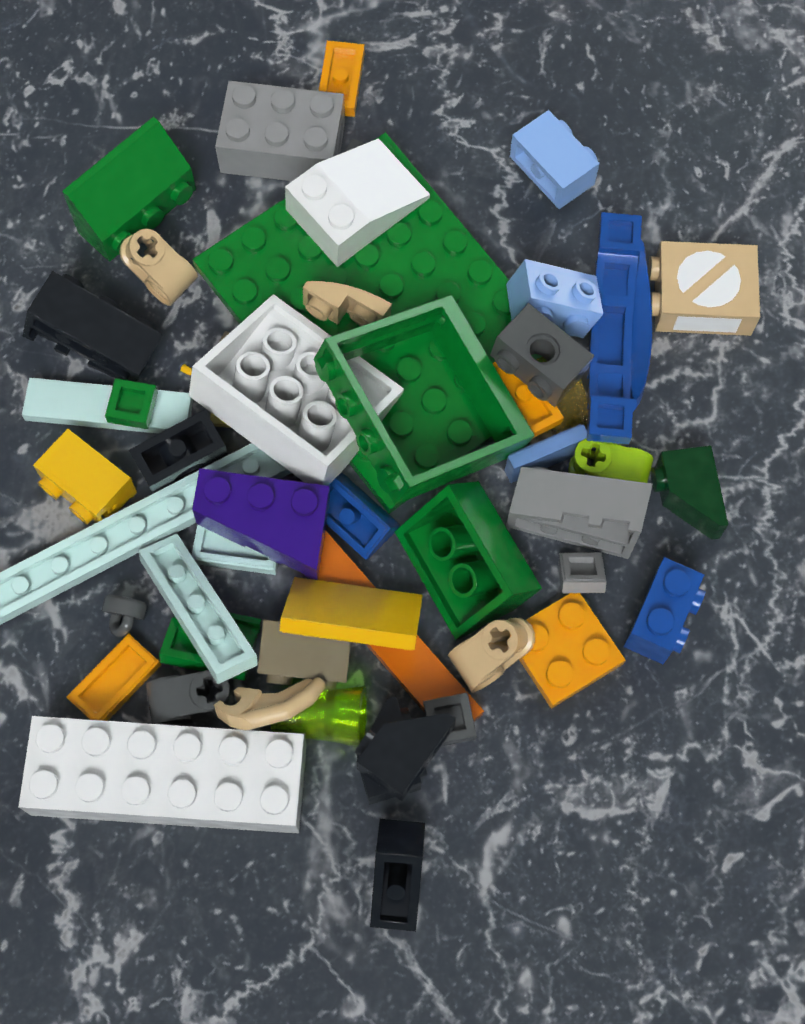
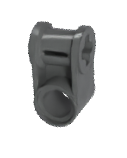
[146,670,235,726]

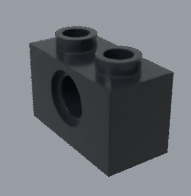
[129,409,228,493]

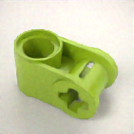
[568,438,653,483]

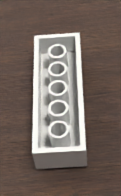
[18,716,307,834]

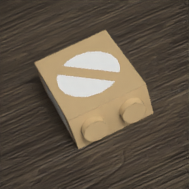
[648,241,760,336]

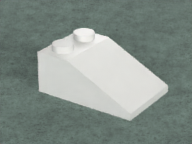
[285,138,430,267]

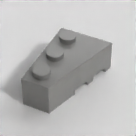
[506,466,653,559]

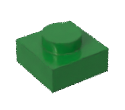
[105,378,158,429]

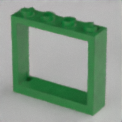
[313,295,535,505]

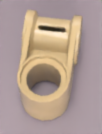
[119,229,198,306]
[448,618,535,693]

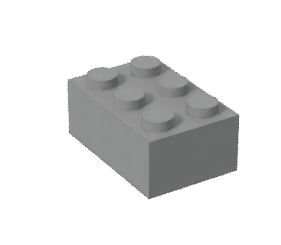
[215,81,345,181]

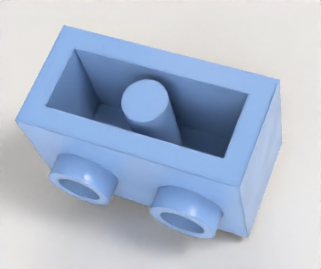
[510,110,600,209]
[506,259,603,338]

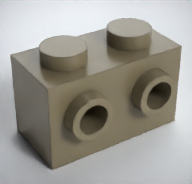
[257,619,351,690]

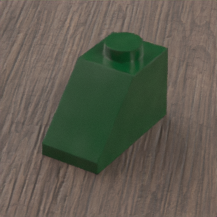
[651,446,729,539]

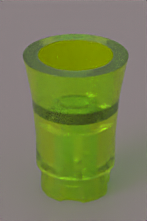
[271,686,367,747]

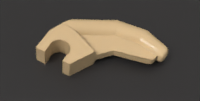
[214,677,326,730]

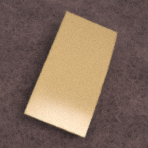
[303,281,392,326]

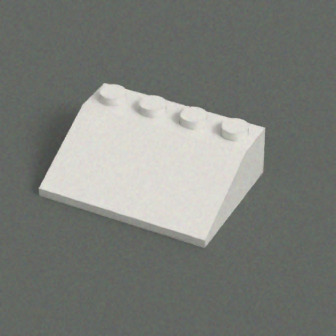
[189,294,404,486]

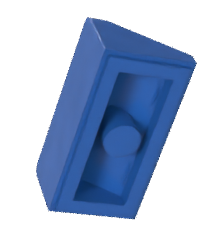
[326,473,400,560]

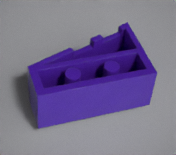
[192,468,330,580]

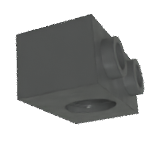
[490,303,594,407]

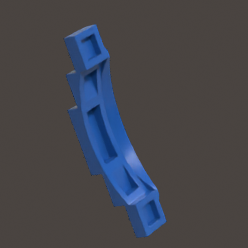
[587,212,652,445]

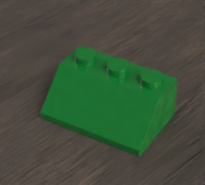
[62,116,196,262]
[394,481,542,640]

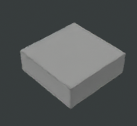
[558,552,607,593]

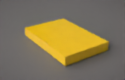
[280,577,423,650]

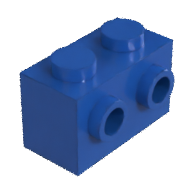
[623,557,706,664]

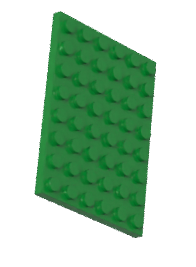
[192,132,547,514]

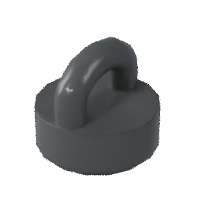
[101,594,148,637]

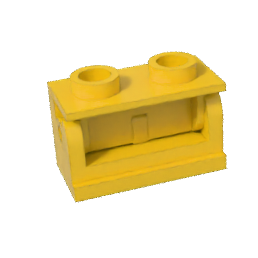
[33,429,137,525]

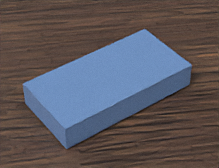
[504,424,587,483]

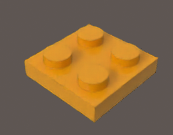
[506,593,626,709]

